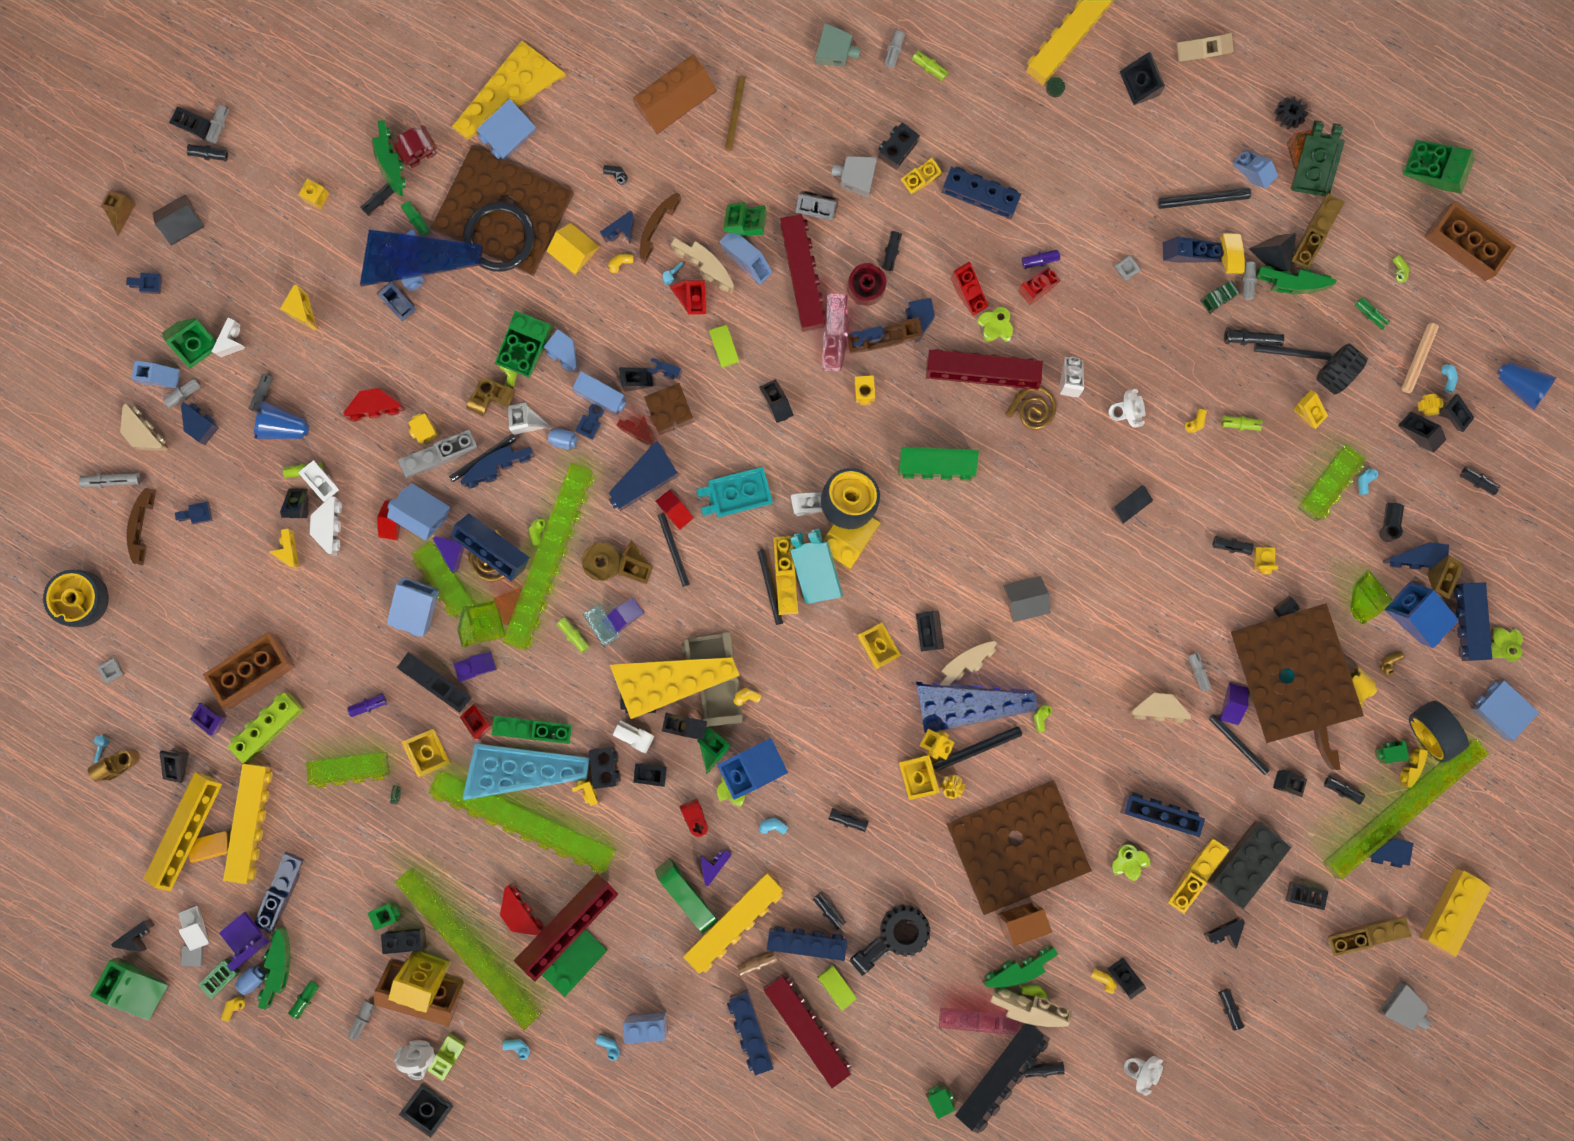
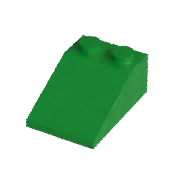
[542,929,607,997]

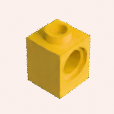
[298,179,329,210]
[854,375,875,405]

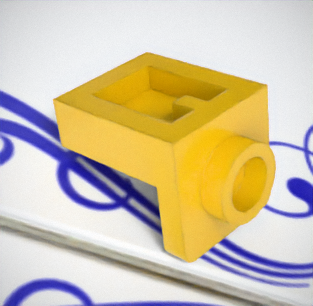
[1254,547,1278,575]
[572,779,600,806]

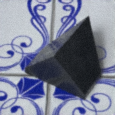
[1248,233,1296,272]

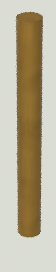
[725,76,745,151]

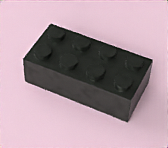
[1207,821,1292,909]

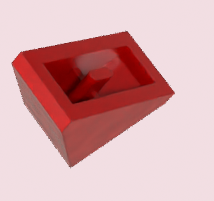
[655,489,694,530]
[377,500,400,541]
[460,704,493,739]

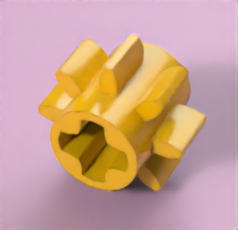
[1418,394,1444,416]
[940,775,966,799]

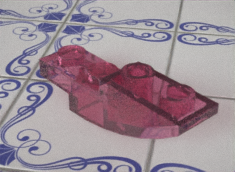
[822,294,849,371]
[939,1007,1019,1035]

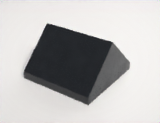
[1119,52,1165,105]
[152,195,204,245]
[399,1084,454,1138]

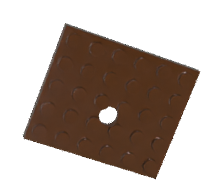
[431,145,574,276]
[1231,603,1364,743]
[947,780,1092,915]

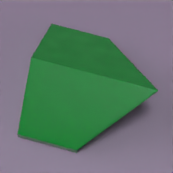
[697,726,732,774]

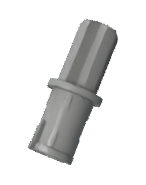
[884,30,906,69]
[206,105,230,143]
[1242,261,1258,300]
[163,379,200,409]
[1187,653,1211,692]
[348,1000,376,1040]

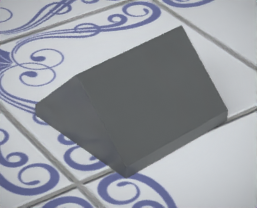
[1003,576,1051,622]

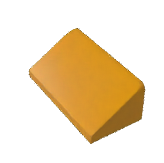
[189,831,230,863]

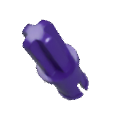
[1022,250,1060,269]
[347,693,387,717]

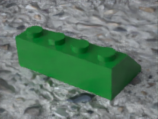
[898,447,979,481]

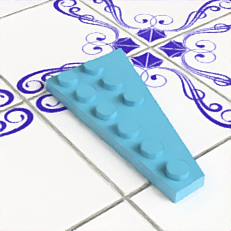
[463,744,590,800]

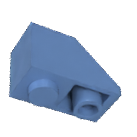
[1232,150,1278,189]
[544,329,579,373]
[132,361,180,388]

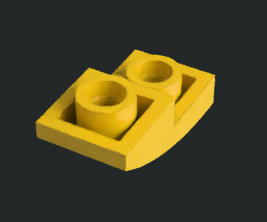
[901,157,943,195]
[1220,233,1245,274]
[1399,749,1428,787]

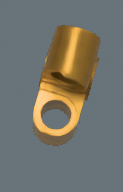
[466,378,516,417]
[87,749,139,782]

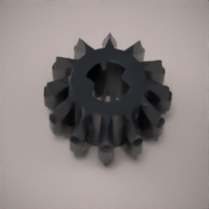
[1274,96,1308,130]

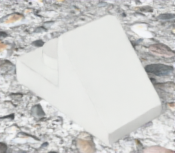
[212,318,246,357]
[298,460,339,502]
[791,492,823,516]
[178,906,210,951]

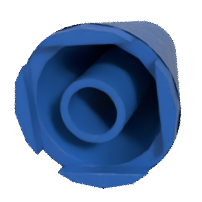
[1497,362,1557,410]
[254,401,309,439]

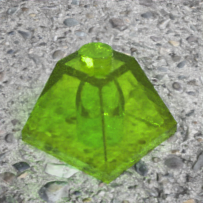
[1350,569,1392,625]
[457,600,506,648]

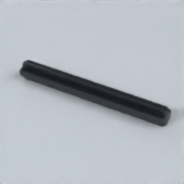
[1157,188,1251,209]
[932,727,1022,772]

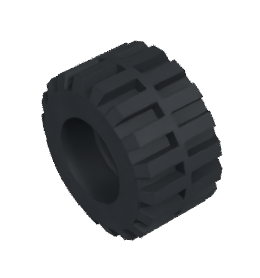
[1316,343,1368,395]
[880,904,931,957]

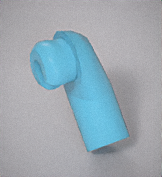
[1441,364,1458,393]
[1358,469,1378,495]
[759,818,789,835]
[596,1035,620,1061]
[503,1039,530,1060]

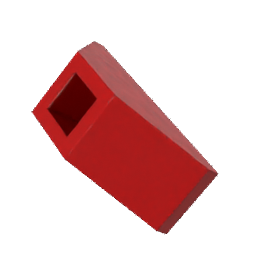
[951,262,989,316]
[1018,267,1060,305]
[343,388,405,422]
[500,884,544,936]

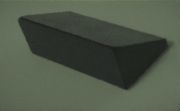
[1111,485,1153,524]
[916,611,944,652]

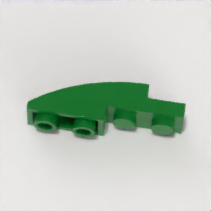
[372,120,406,196]
[1256,266,1337,294]
[491,716,572,744]
[257,927,291,1010]
[982,945,1058,988]

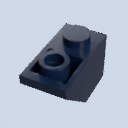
[905,298,935,343]
[181,402,219,445]
[1365,838,1414,868]

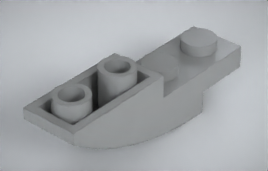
[398,430,477,479]

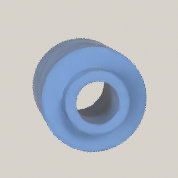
[548,428,578,450]
[235,966,265,995]

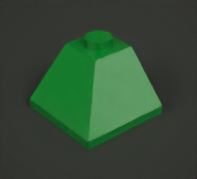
[162,318,216,368]

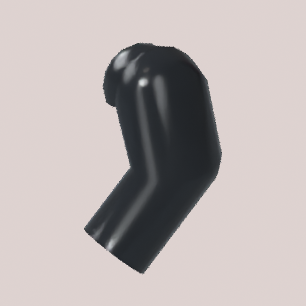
[603,165,628,185]

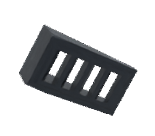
[169,106,211,140]
[1285,882,1329,910]

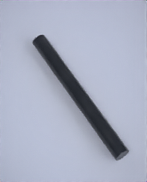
[1254,344,1331,360]
[449,434,517,482]
[657,513,690,587]
[757,550,783,625]
[1209,715,1269,775]

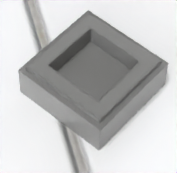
[1114,255,1141,282]
[97,658,125,684]
[181,945,204,967]

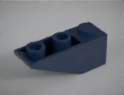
[1163,236,1222,263]
[1383,542,1449,571]

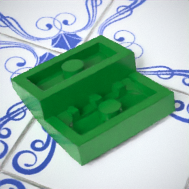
[723,202,767,236]

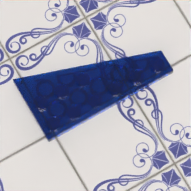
[360,229,483,287]
[916,681,1038,734]

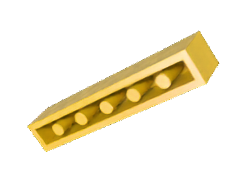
[1026,0,1114,86]
[223,763,273,884]
[143,772,222,892]
[683,872,783,974]

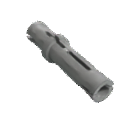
[79,472,141,488]

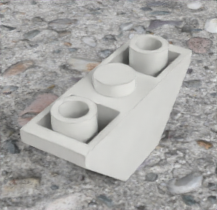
[1060,357,1084,398]
[310,497,342,556]

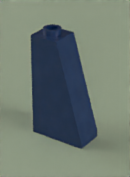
[609,441,679,511]

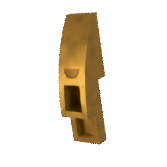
[1292,193,1345,269]
[1328,916,1412,956]

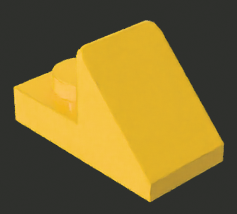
[1294,390,1328,429]
[269,529,300,569]

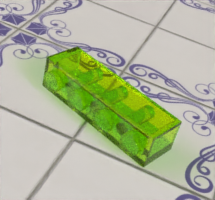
[1297,445,1366,522]
[412,541,476,618]
[306,752,390,788]

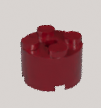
[392,125,437,168]
[848,263,887,306]

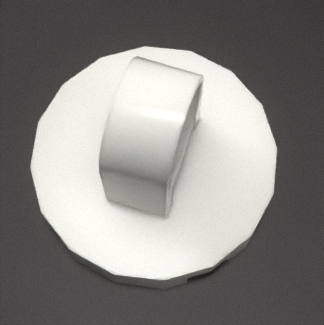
[1109,389,1146,428]
[394,1040,435,1080]
[1124,1056,1163,1096]

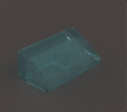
[583,605,620,647]

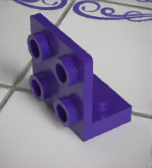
[219,912,269,972]

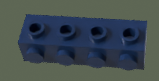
[941,167,1021,220]
[451,513,530,581]
[1454,582,1492,661]
[1120,792,1205,837]
[767,926,847,961]
[727,990,774,1076]

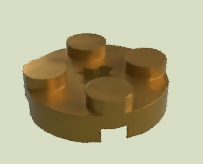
[582,543,620,581]

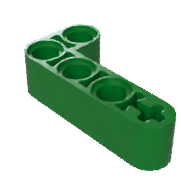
[655,858,718,933]

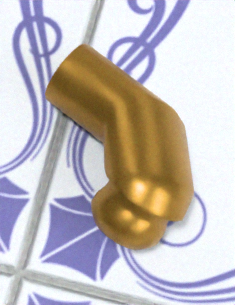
[1380,650,1404,676]

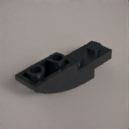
[396,652,471,713]

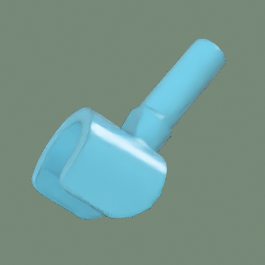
[662,262,684,285]
[93,735,109,763]

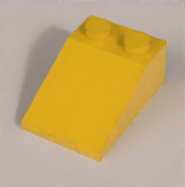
[823,517,881,571]
[388,951,450,1013]

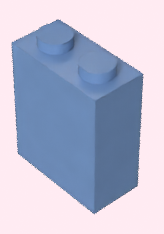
[477,99,537,160]
[387,483,450,541]
[387,577,439,637]
[1472,680,1540,741]
[623,1012,668,1044]

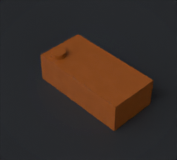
[1425,201,1516,281]
[203,632,295,709]
[997,901,1052,946]

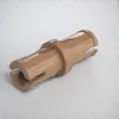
[737,951,778,978]

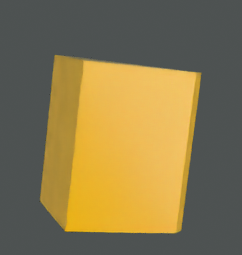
[547,223,600,275]
[280,285,317,330]
[857,622,901,670]
[401,729,450,777]
[899,755,940,800]

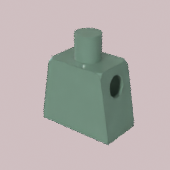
[815,23,861,67]

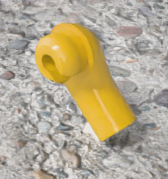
[608,254,634,273]
[1185,409,1207,433]
[733,688,761,706]
[1091,969,1117,994]
[220,997,245,1022]

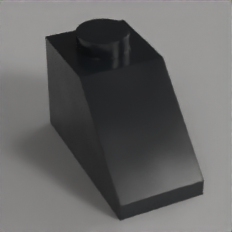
[759,379,794,423]
[1398,412,1447,453]

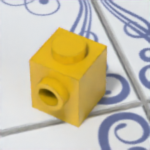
[408,413,439,445]

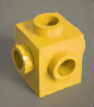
[920,729,955,759]

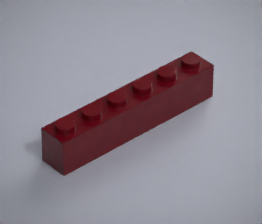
[780,214,827,332]
[926,349,1043,390]
[513,874,618,982]
[763,974,852,1088]

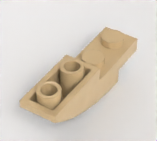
[671,238,735,293]
[933,641,997,696]
[990,987,1072,1027]

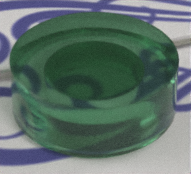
[1046,77,1065,98]
[390,785,402,805]

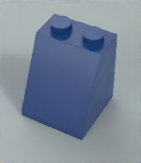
[1384,582,1459,648]
[717,738,788,800]

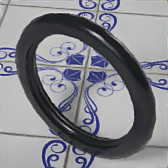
[464,202,535,272]

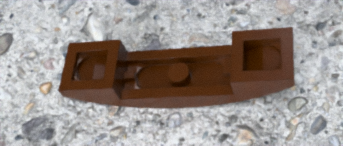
[640,193,681,264]
[847,317,923,353]
[127,488,156,566]
[1314,727,1341,770]

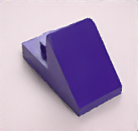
[454,652,497,682]
[190,703,227,736]
[701,849,732,886]

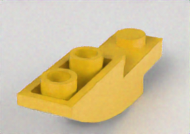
[773,536,798,615]
[1168,837,1229,914]

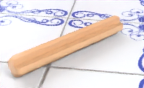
[1401,323,1439,394]

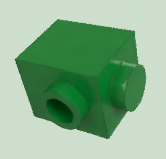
[926,1085,955,1119]

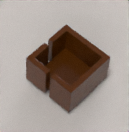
[644,383,695,436]

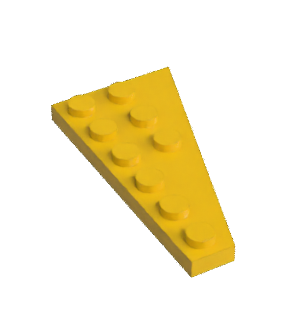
[452,41,566,140]
[610,657,740,719]

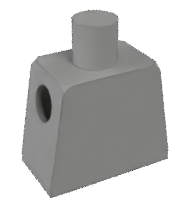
[831,156,877,198]
[1378,982,1431,1030]

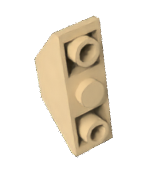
[1177,33,1234,62]
[120,403,168,451]
[1129,693,1191,723]

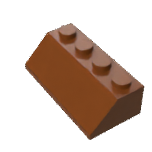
[633,54,717,134]
[374,960,464,1027]

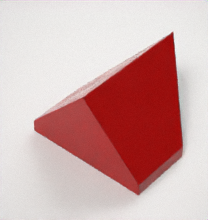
[669,280,706,315]

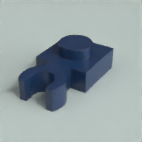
[575,404,604,440]

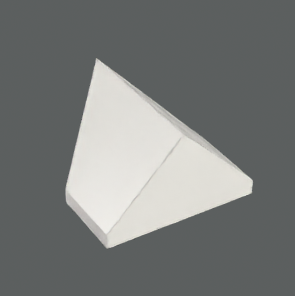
[508,402,551,435]

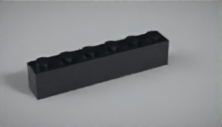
[955,1023,1050,1134]

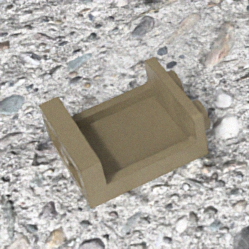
[681,632,735,663]
[701,677,743,727]

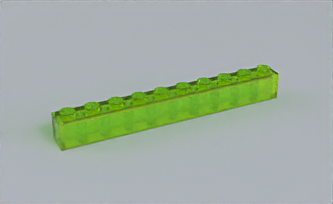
[502,463,595,651]
[1322,738,1489,880]
[428,771,617,874]
[394,867,542,1030]

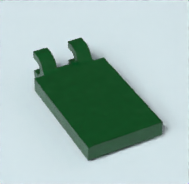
[1291,120,1345,196]

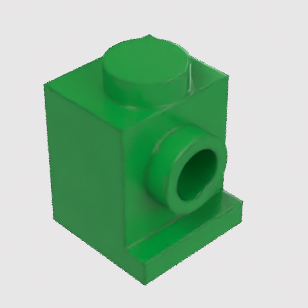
[1375,740,1409,764]
[367,902,401,931]

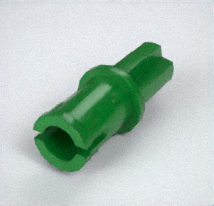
[401,201,430,236]
[1355,297,1390,330]
[288,981,319,1019]

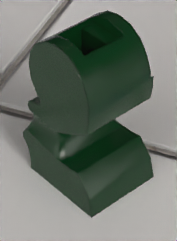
[1200,280,1241,315]

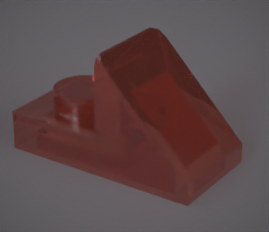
[616,415,653,446]

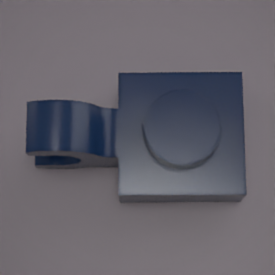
[126,273,162,294]
[851,326,886,347]
[647,358,682,380]
[175,502,213,525]

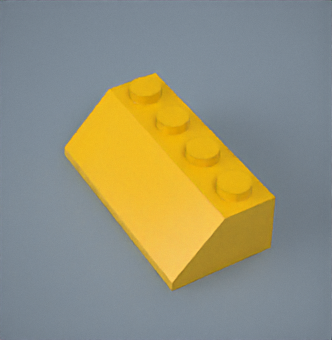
[1420,869,1491,957]

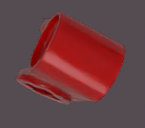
[679,799,708,837]

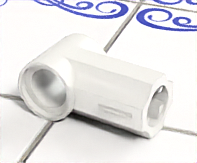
[613,720,655,753]

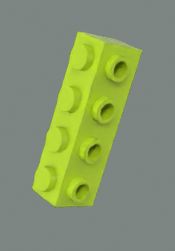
[227,693,305,764]

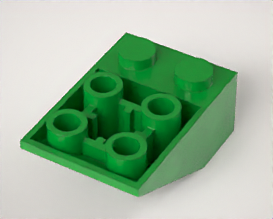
[1403,140,1475,194]
[494,310,554,378]
[90,957,169,1021]

